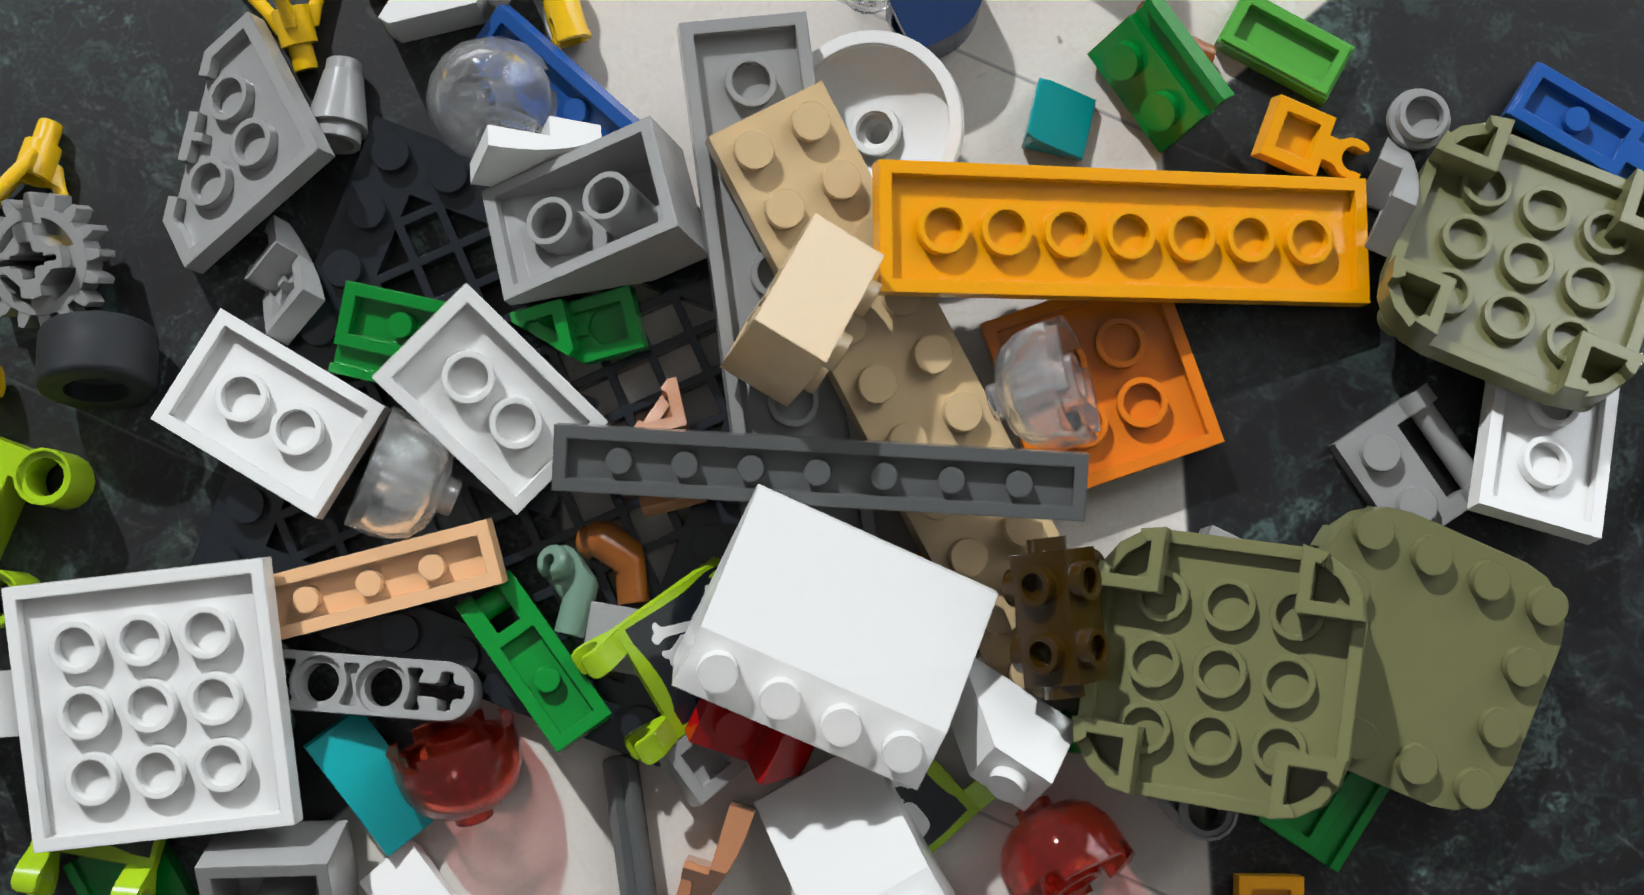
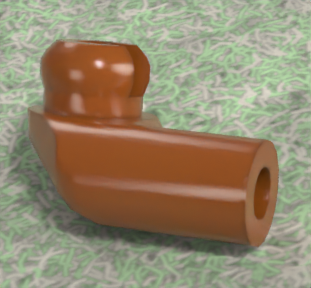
[576,520,650,605]

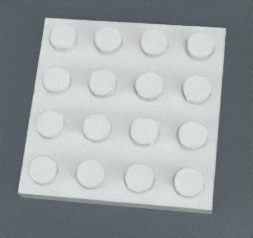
[1,556,303,853]

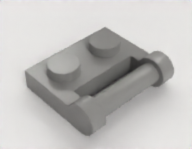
[1328,383,1474,526]

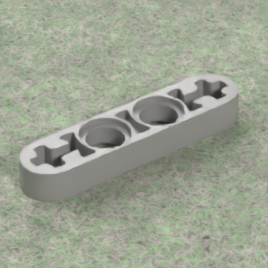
[283,649,483,723]

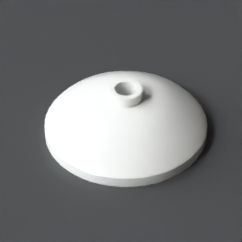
[812,30,964,175]

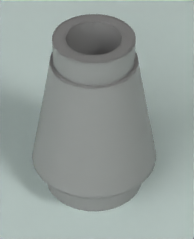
[310,56,369,155]

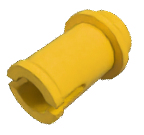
[541,0,592,49]

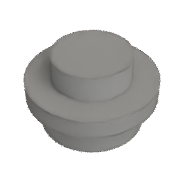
[1386,88,1451,152]

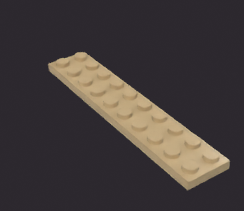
[704,81,1060,700]

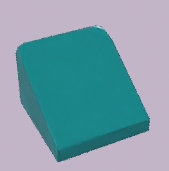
[1021,78,1096,161]

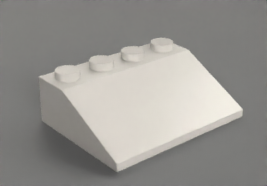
[672,484,998,790]

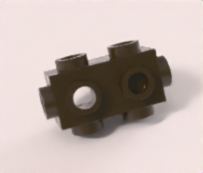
[1002,536,1110,700]

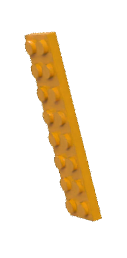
[872,159,1370,307]

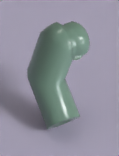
[537,544,599,640]

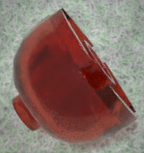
[385,708,523,827]
[999,795,1136,895]

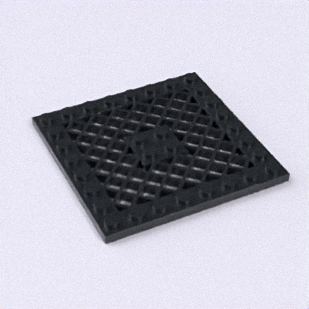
[190,116,741,767]

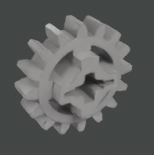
[0,192,116,328]

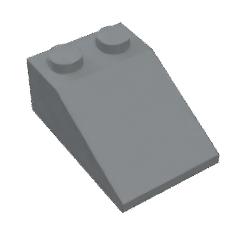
[481,116,708,305]
[194,820,358,895]

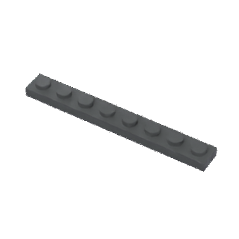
[551,423,1089,522]

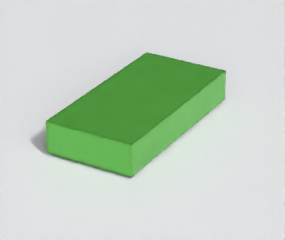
[1214,0,1355,106]

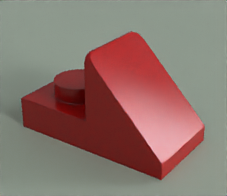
[685,698,815,786]

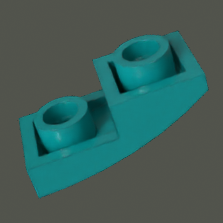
[303,715,441,857]

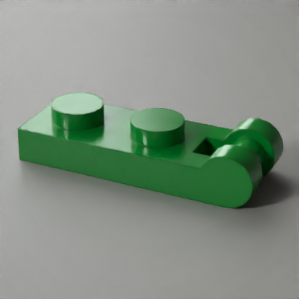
[454,569,613,755]

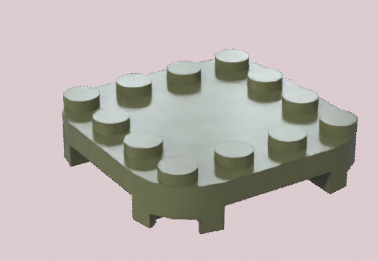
[1377,115,1644,412]
[1310,506,1569,811]
[1072,527,1368,819]

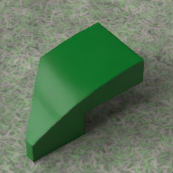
[509,285,650,365]

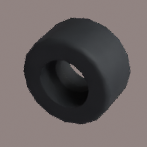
[35,310,159,410]

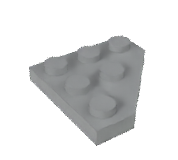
[162,11,336,274]

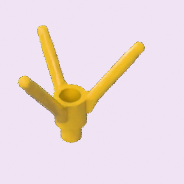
[247,0,325,73]
[0,118,69,207]

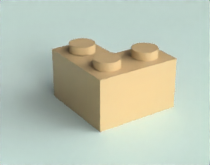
[720,213,885,407]

